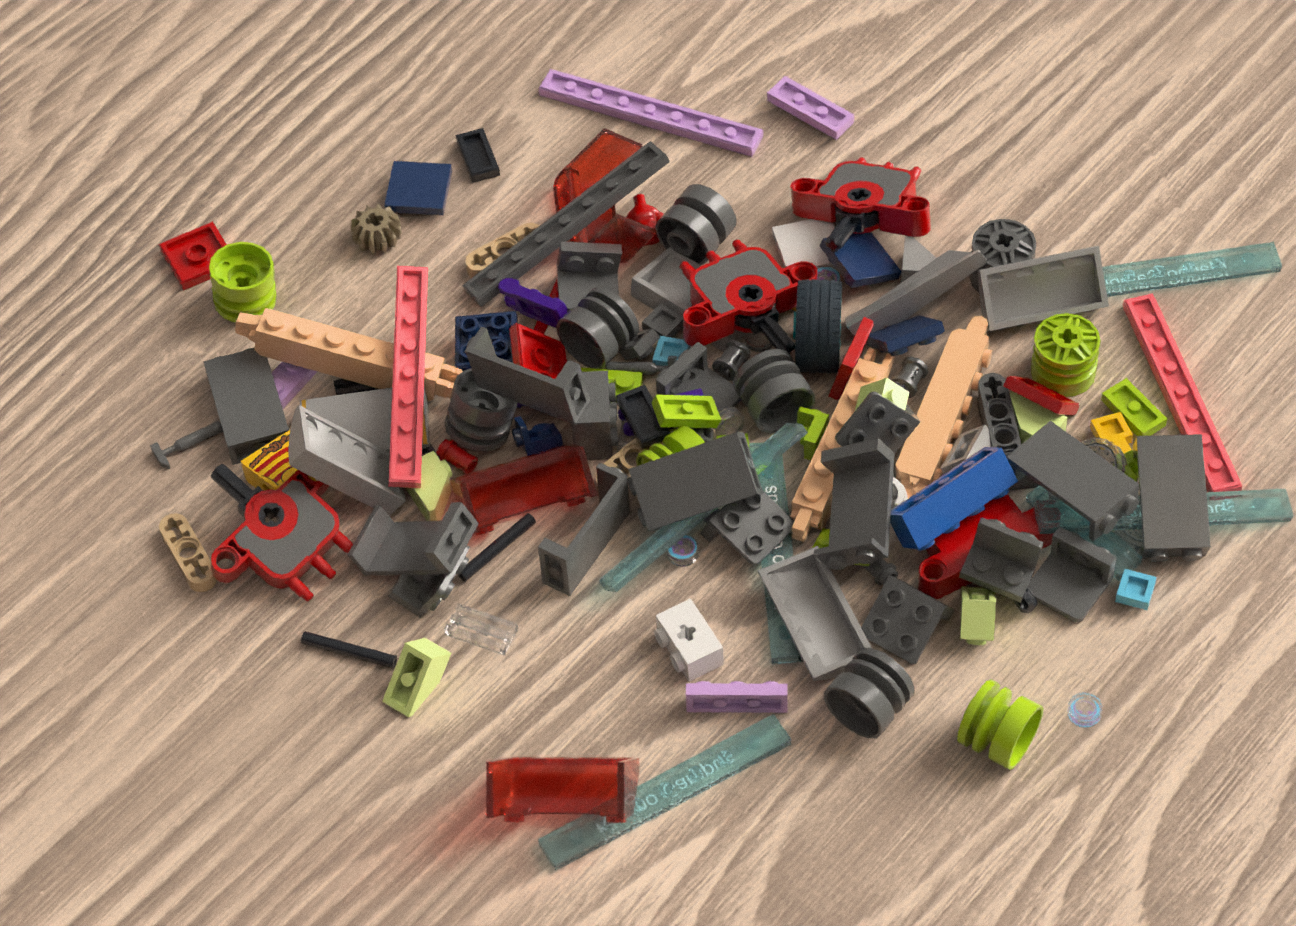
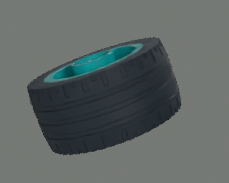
[793,279,842,373]

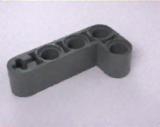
[977,373,1041,490]

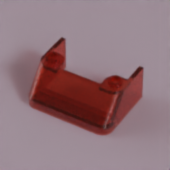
[553,128,656,263]
[450,443,598,535]
[486,757,639,823]

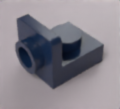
[512,416,563,456]

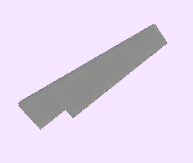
[845,250,988,336]

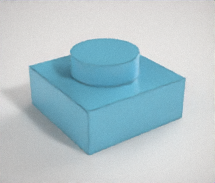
[652,336,690,366]
[1115,569,1157,610]

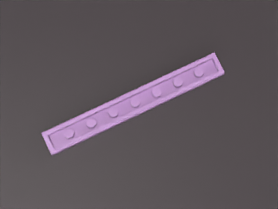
[539,69,763,157]

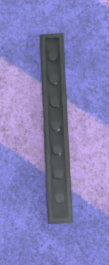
[462,141,670,307]

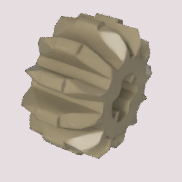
[350,204,402,255]

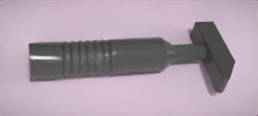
[606,356,677,375]
[150,420,223,469]

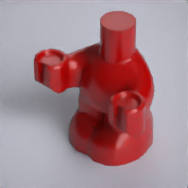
[620,194,664,246]

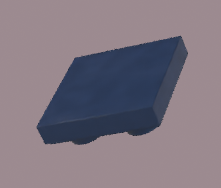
[384,161,452,215]
[819,232,902,288]
[455,311,518,371]
[866,315,945,356]

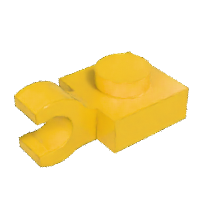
[1090,412,1133,456]

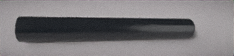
[458,513,536,582]
[301,631,398,669]

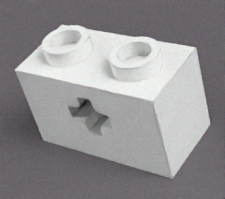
[654,599,724,681]

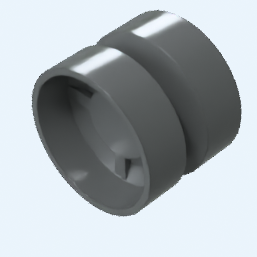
[655,184,737,265]

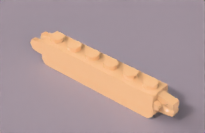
[235,308,463,402]
[895,315,992,499]
[790,348,895,542]

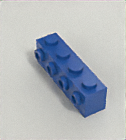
[890,447,1018,551]

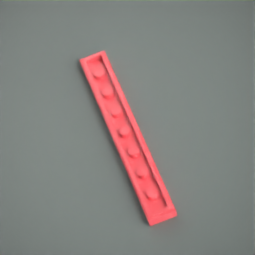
[388,266,428,488]
[1123,293,1242,500]

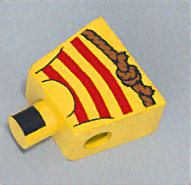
[240,430,316,491]

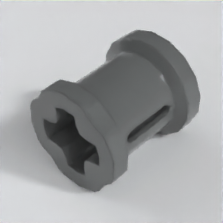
[712,340,751,381]
[891,356,929,398]

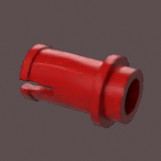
[436,439,478,475]

